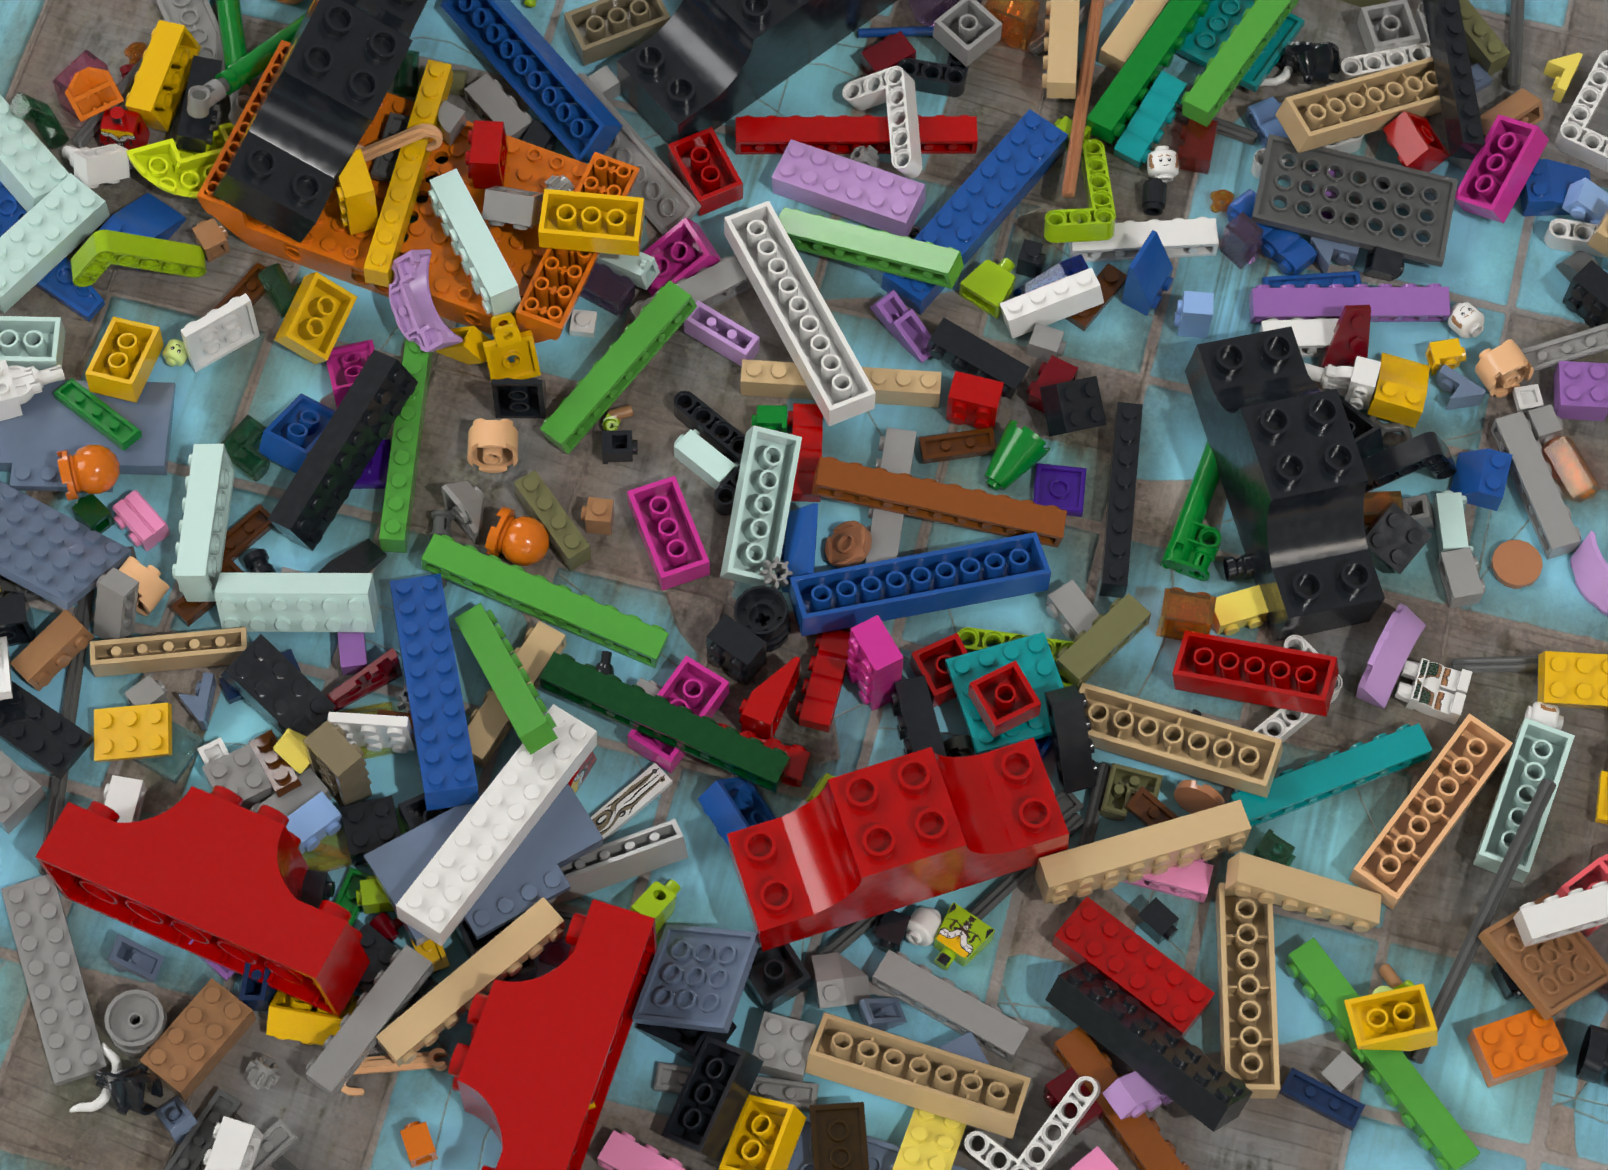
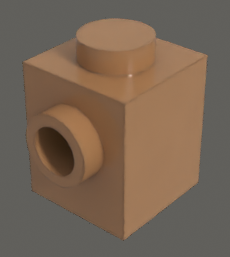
[192,217,230,263]
[581,497,614,535]

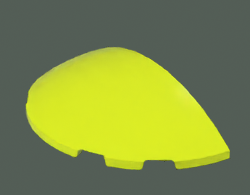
[126,122,235,199]

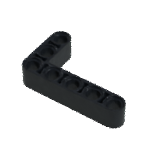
[898,0,982,97]
[673,390,745,516]
[1362,432,1457,493]

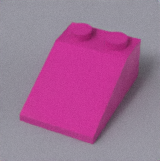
[643,217,721,296]
[326,339,375,408]

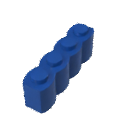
[1226,189,1317,275]

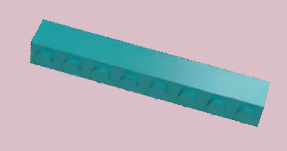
[1228,723,1433,828]

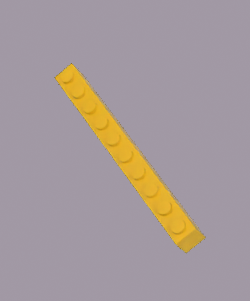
[363,59,453,287]

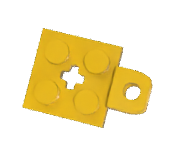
[482,312,541,380]

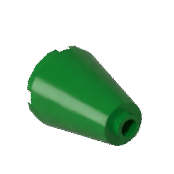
[984,420,1050,491]

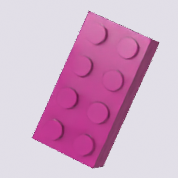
[1455,114,1549,224]
[627,476,710,591]
[846,615,904,711]
[627,655,729,773]

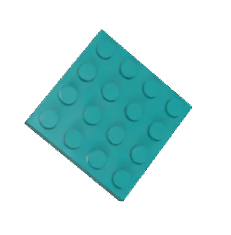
[1175,0,1305,92]
[945,632,1064,755]

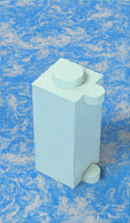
[596,252,660,290]
[674,429,740,490]
[1432,490,1474,556]

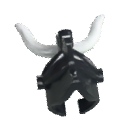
[1260,41,1340,86]
[69,1043,163,1116]

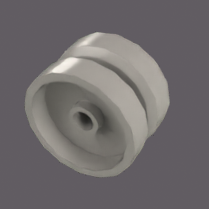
[104,989,169,1058]

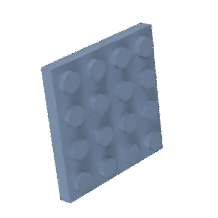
[632,924,760,1033]

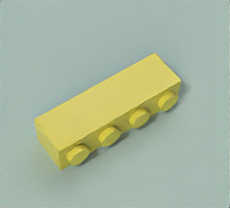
[1207,585,1268,636]

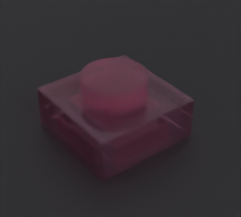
[539,938,571,967]

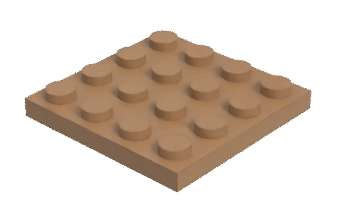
[1477,893,1608,1021]

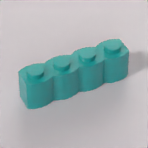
[1114,70,1187,168]

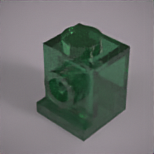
[1253,829,1296,867]

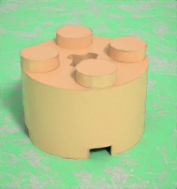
[1475,339,1534,398]
[467,418,518,473]
[119,556,170,616]

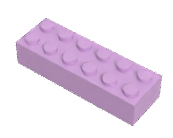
[771,139,926,237]

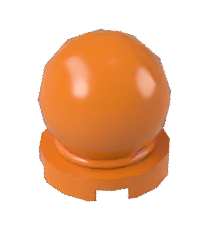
[57,445,120,501]
[485,506,549,566]

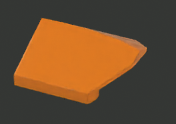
[65,67,124,122]

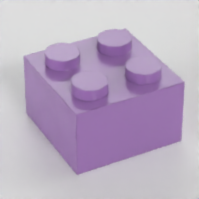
[1553,361,1608,421]

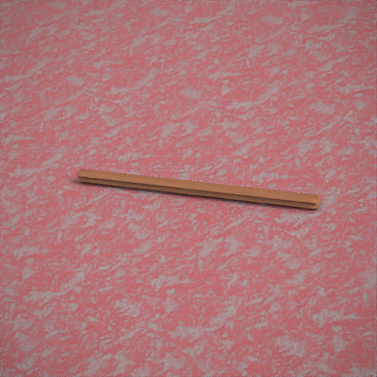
[1062,0,1104,198]

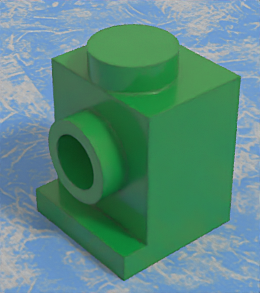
[752,405,787,433]

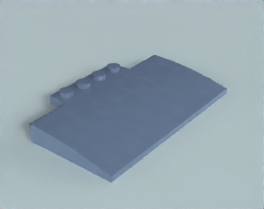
[0,380,176,492]
[364,783,603,947]

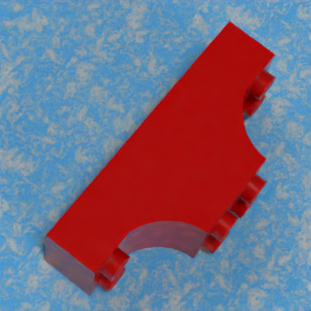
[727,738,1069,952]
[35,785,370,1018]
[448,899,657,1170]

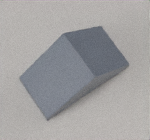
[858,998,907,1031]
[938,1032,989,1065]

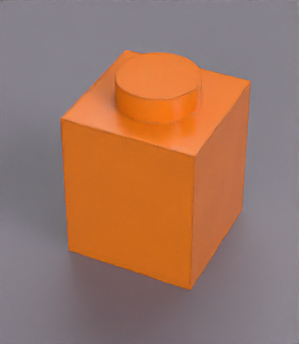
[400,1121,438,1168]

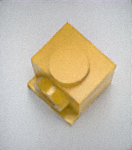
[1425,338,1466,375]

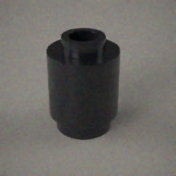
[1141,178,1167,216]

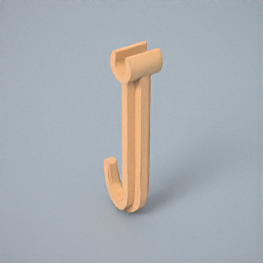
[348,124,443,163]
[341,1048,448,1096]

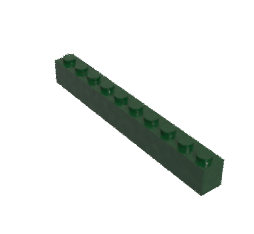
[540,652,790,793]

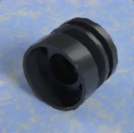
[734,586,791,652]
[1576,1024,1608,1087]

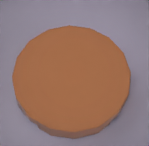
[824,520,872,569]
[1491,540,1543,589]
[1173,780,1225,814]

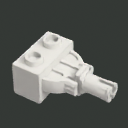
[62,143,130,188]
[1304,356,1381,410]
[0,360,65,421]

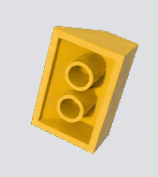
[336,149,378,235]
[266,991,360,1045]

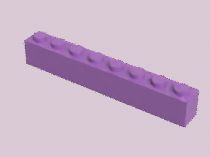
[1249,283,1450,323]

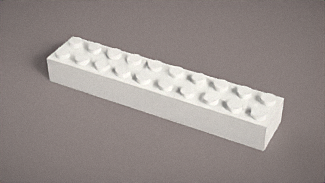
[724,201,876,426]
[396,704,597,946]

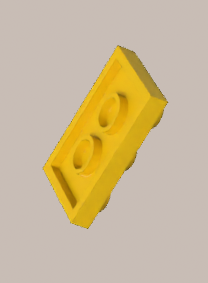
[94,703,172,762]

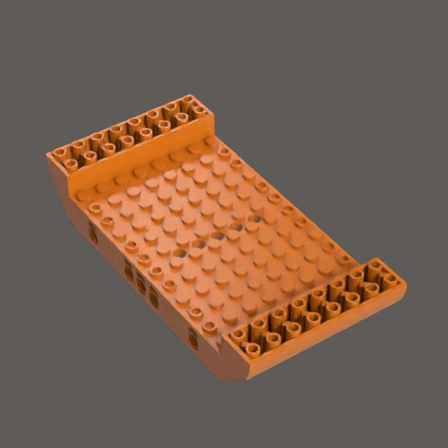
[197,40,640,343]

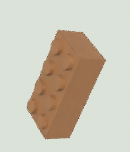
[139,978,256,1102]

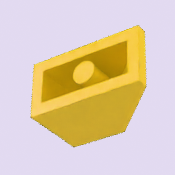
[436,325,490,365]

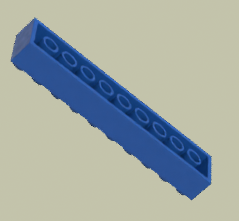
[440,0,623,163]
[882,109,1068,315]
[789,532,1051,636]
[390,573,479,811]

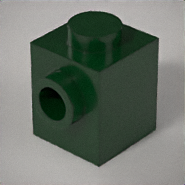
[71,494,115,534]

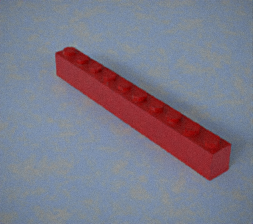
[736,115,978,155]

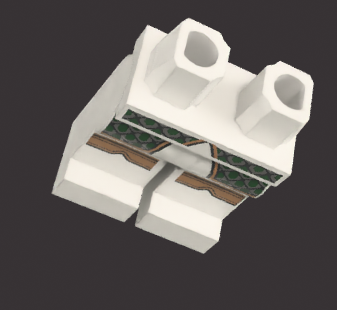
[1394,658,1472,725]

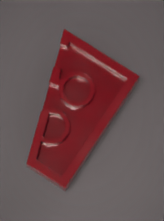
[1318,305,1371,368]
[327,648,402,712]

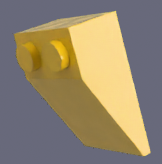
[1367,352,1430,428]
[1344,984,1438,1051]

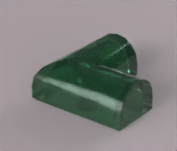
[392,49,420,97]
[11,92,69,149]
[258,263,302,319]
[220,415,270,481]

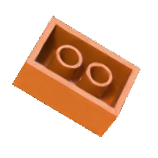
[1467,1008,1568,1088]

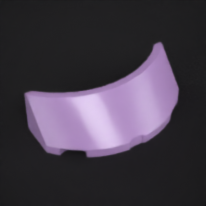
[389,249,463,352]
[1570,531,1608,617]
[1356,603,1426,709]

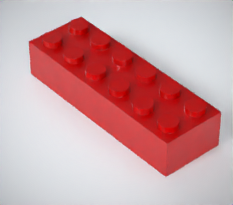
[1172,630,1339,717]
[1052,896,1215,1038]

